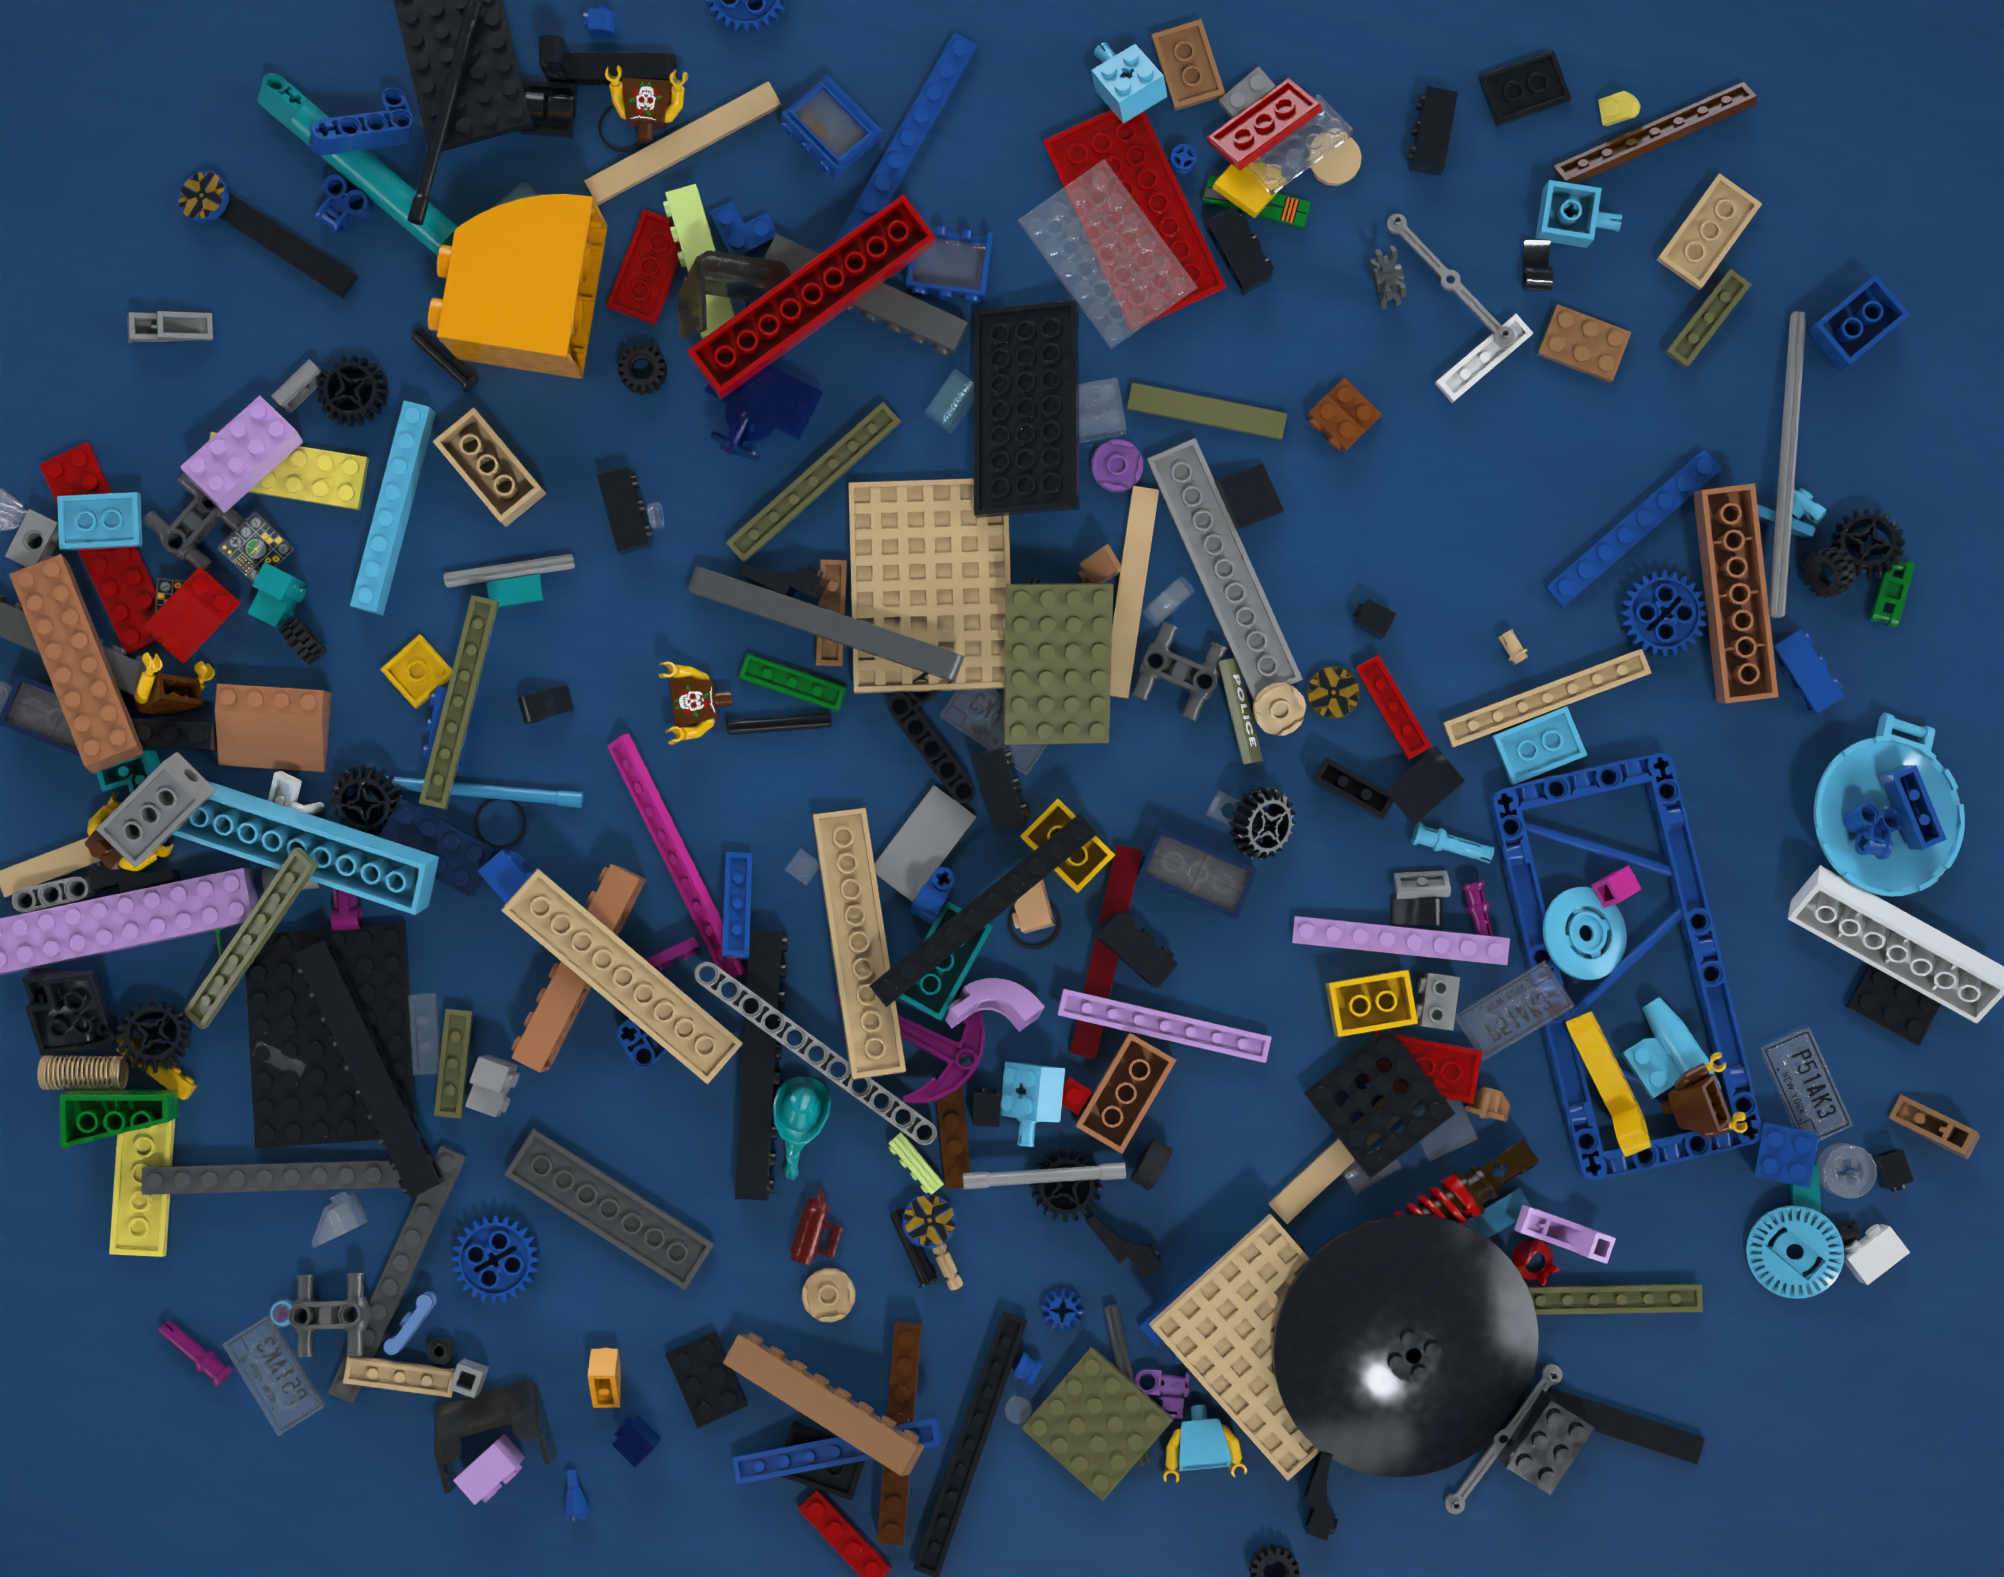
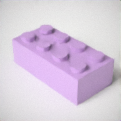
[180,396,303,513]

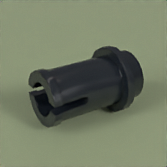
[1834,1221,1859,1240]

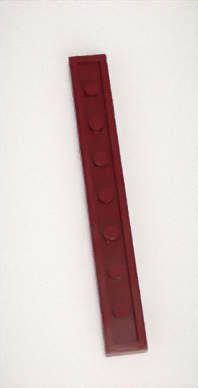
[1070,845,1142,1059]

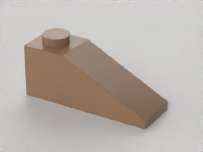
[1888,1095,1980,1160]

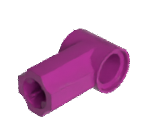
[330,888,363,931]

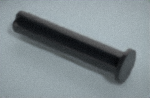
[411,328,479,392]
[890,1208,938,1288]

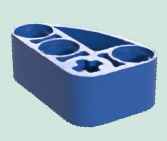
[617,1019,668,1068]

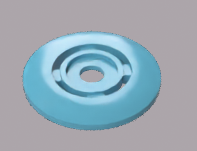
[1543,887,1627,980]
[1746,1205,1844,1299]

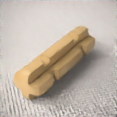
[932,1244,963,1291]

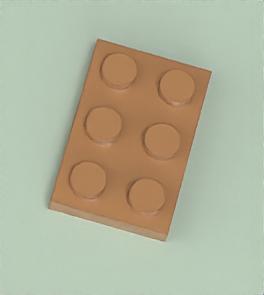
[1151,19,1225,111]
[1537,304,1631,383]

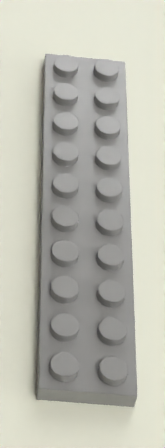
[1146,438,1303,701]

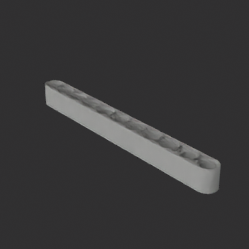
[694,961,937,1145]

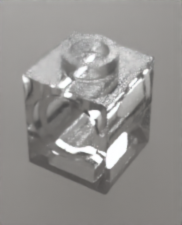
[1205,790,1241,829]

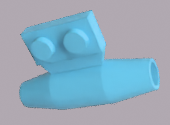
[1621,997,1721,1099]

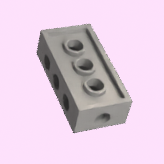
[96,752,216,868]

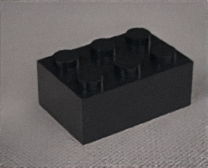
[1498,1389,1595,1495]

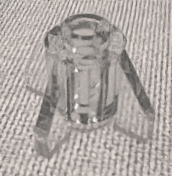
[0,489,28,531]

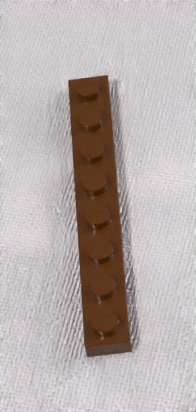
[1553,82,1757,184]

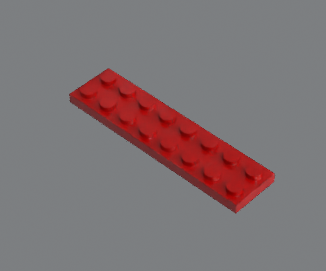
[39,442,158,656]

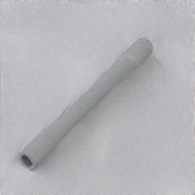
[963,1162,1126,1189]

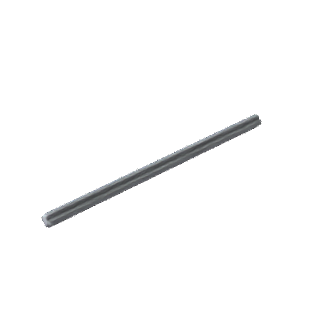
[1769,311,1806,618]

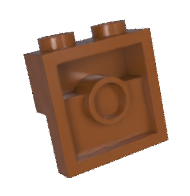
[1306,377,1382,453]

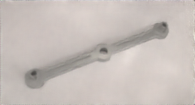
[1387,213,1515,347]
[1444,1364,1562,1514]

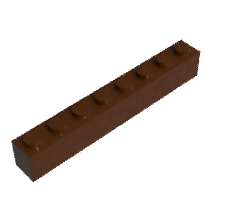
[877,1320,922,1545]

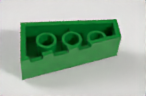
[59,1090,179,1149]

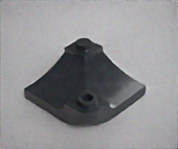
[22,967,119,1056]

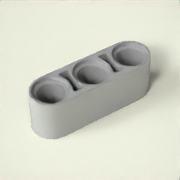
[12,877,97,913]

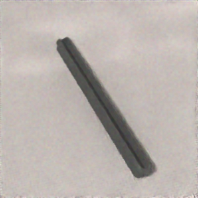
[1104,1304,1151,1465]

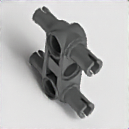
[142,473,247,572]
[1132,622,1227,722]
[288,1273,373,1357]

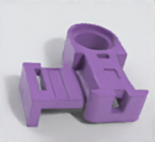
[1135,1369,1190,1419]

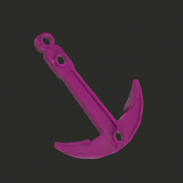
[836,986,985,1103]

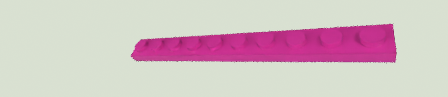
[607,733,747,979]

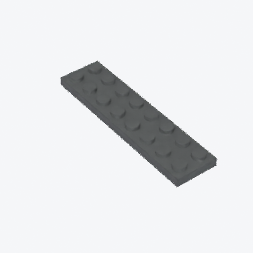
[504,1128,715,1290]

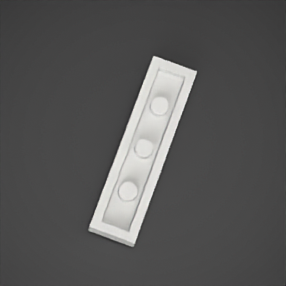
[1435,314,1533,403]

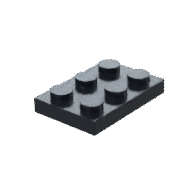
[1845,964,1941,1046]
[665,1330,748,1428]

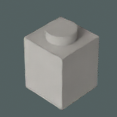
[449,1358,489,1398]

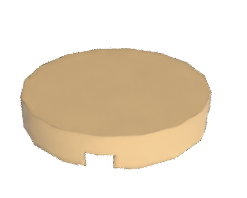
[1308,132,1362,186]
[1253,683,1306,736]
[802,1268,856,1322]

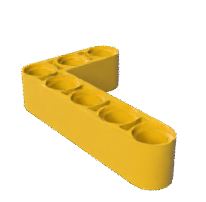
[1566,1011,1652,1157]

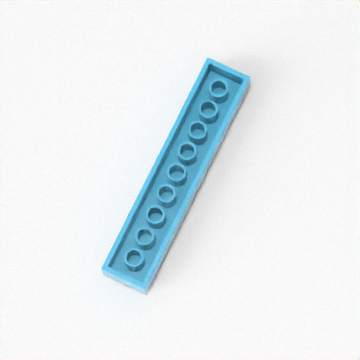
[172,781,439,915]

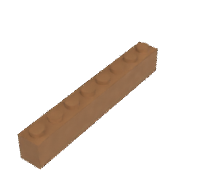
[723,1332,925,1476]

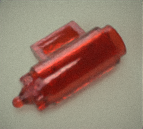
[790,1191,844,1265]

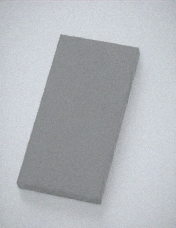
[874,785,976,902]

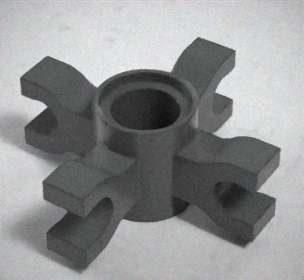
[1370,246,1407,309]

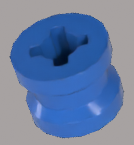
[1170,144,1197,175]
[1012,1352,1043,1386]

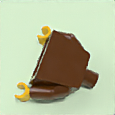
[1661,1052,1748,1138]

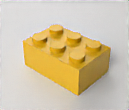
[1020,799,1115,894]
[1325,970,1418,1037]

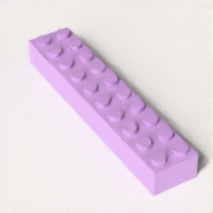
[0,868,258,975]

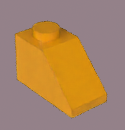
[587,1348,621,1408]

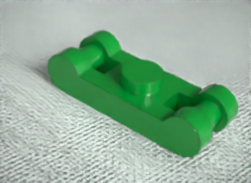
[1869,560,1915,628]

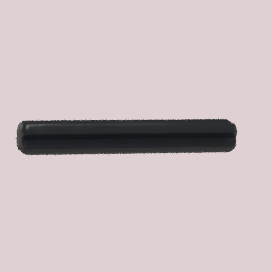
[727,713,832,735]

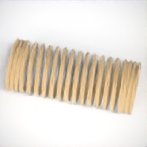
[37,1055,129,1090]

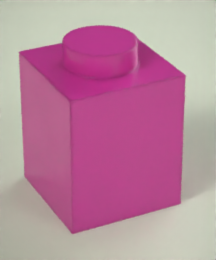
[1591,865,1641,908]

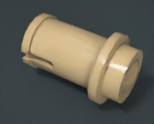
[1498,629,1528,665]

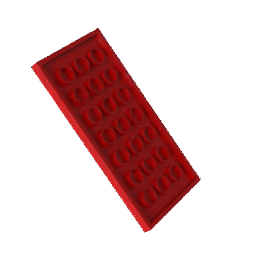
[1043,110,1226,332]

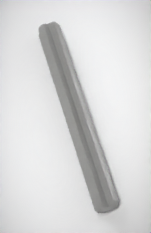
[443,554,575,588]

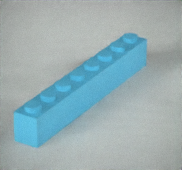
[350,401,436,616]

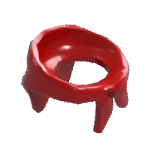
[1512,1239,1560,1286]

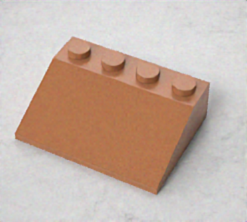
[215,684,332,772]

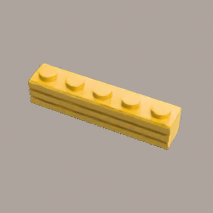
[116,1035,197,1100]

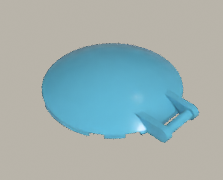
[1814,712,1965,897]

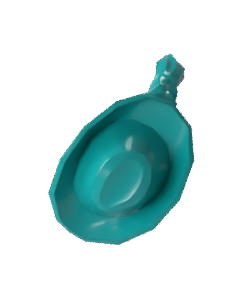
[773,1076,832,1181]

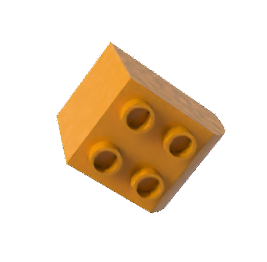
[428,194,608,379]

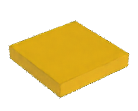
[1212,159,1286,218]
[380,634,453,709]

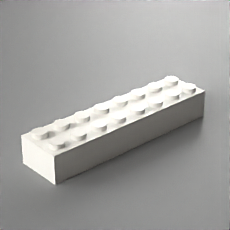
[1788,865,2004,1024]

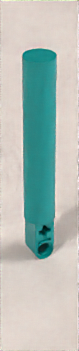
[257,73,458,256]

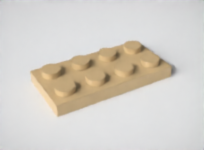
[1657,173,1762,290]

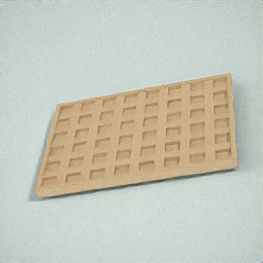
[849,479,1011,694]
[1149,1214,1320,1481]

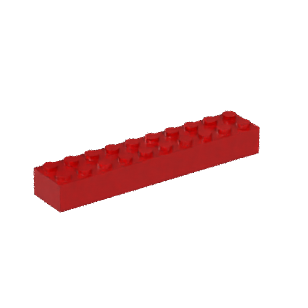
[687,194,936,400]

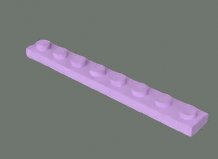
[1292,916,1510,965]
[1057,989,1272,1063]

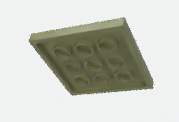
[1021,1346,1174,1501]

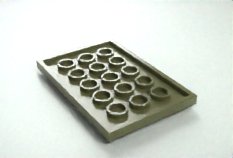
[1003,583,1113,745]

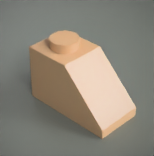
[1012,880,1055,934]

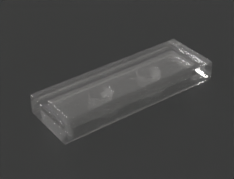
[409,993,441,1075]

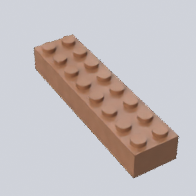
[1693,484,1778,704]
[9,554,144,774]
[511,864,646,1073]

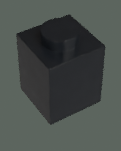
[1352,599,1397,640]
[972,1087,1001,1127]
[1870,1148,1914,1192]

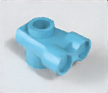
[1792,488,1827,524]

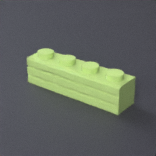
[888,1131,944,1195]

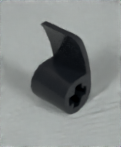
[1522,240,1553,291]
[517,686,574,724]
[1390,898,1443,925]

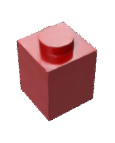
[1062,1076,1092,1115]

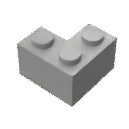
[465,1054,520,1117]

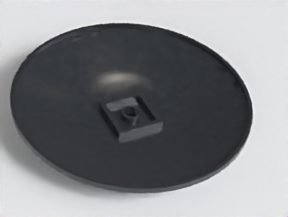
[1272,1214,1539,1477]

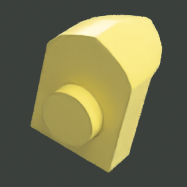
[1598,91,1641,126]

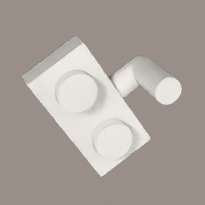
[268,771,325,815]

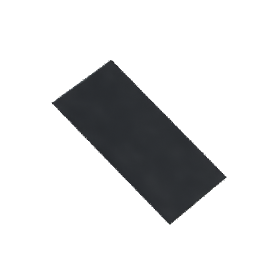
[1385,746,1465,825]

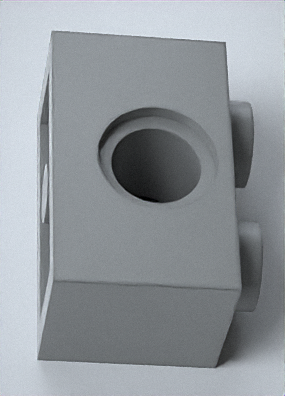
[5,509,59,567]

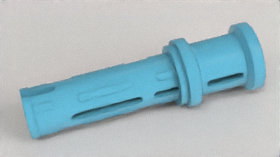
[1411,822,1494,864]

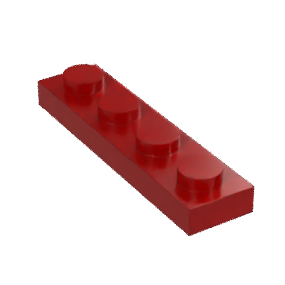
[1354,654,1432,760]
[797,1489,891,1577]

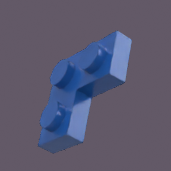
[709,201,779,261]

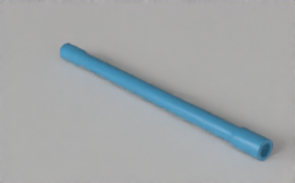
[344,771,584,808]

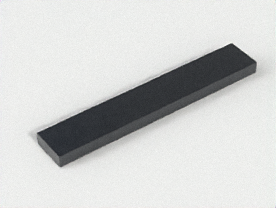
[219,191,358,299]
[1548,1387,1705,1465]

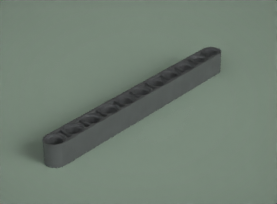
[687,566,964,682]

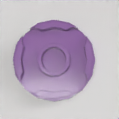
[1091,439,1143,492]

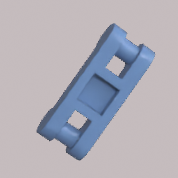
[384,1291,438,1355]

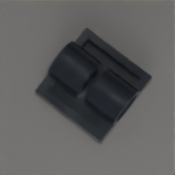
[520,80,578,138]

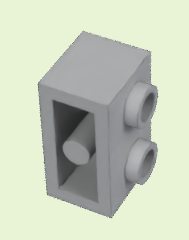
[1415,973,1460,1031]

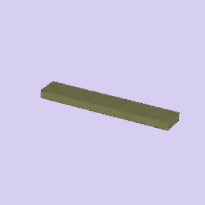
[1127,383,1287,441]

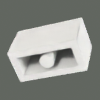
[1844,1224,1910,1285]

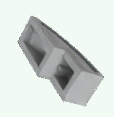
[127,311,213,343]

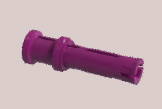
[1461,881,1493,936]
[158,1319,233,1387]

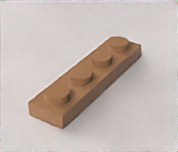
[816,559,848,667]

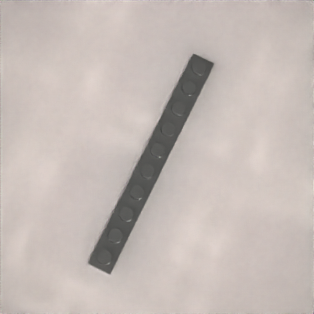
[328,1145,467,1404]
[142,1160,401,1195]

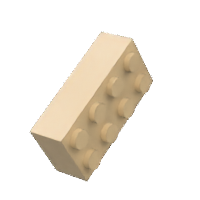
[433,408,547,527]

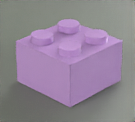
[453,1434,526,1505]

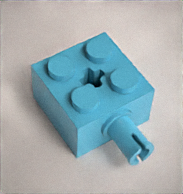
[1091,43,1167,123]
[1535,180,1622,248]
[1000,1062,1065,1147]

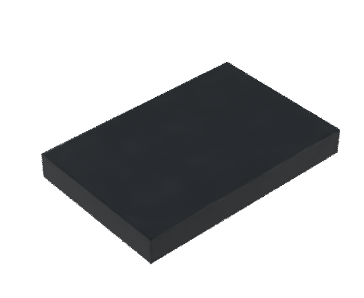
[1479,50,1572,127]
[780,1421,865,1501]

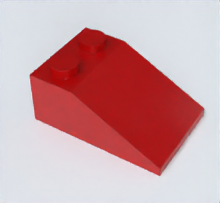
[142,567,241,664]

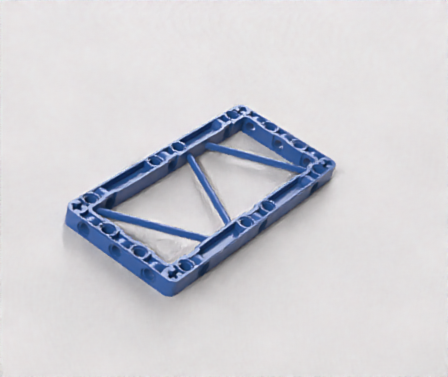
[1489,753,1763,1180]

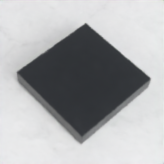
[1215,463,1284,531]

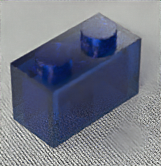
[612,1415,661,1468]

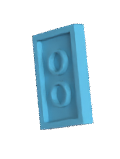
[57,492,142,551]
[1491,706,1587,785]

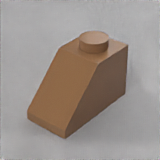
[1077,544,1122,583]

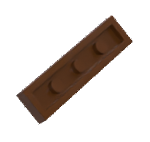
[937,1086,971,1189]

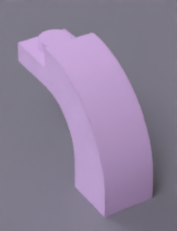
[945,978,1045,1032]
[1514,1205,1616,1264]

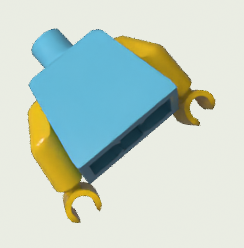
[1163,1405,1247,1483]

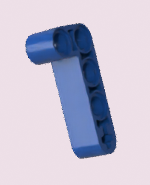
[309,87,414,155]

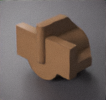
[1464,1087,1510,1122]

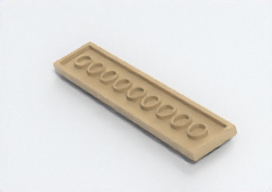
[812,808,906,1080]
[501,868,743,1084]

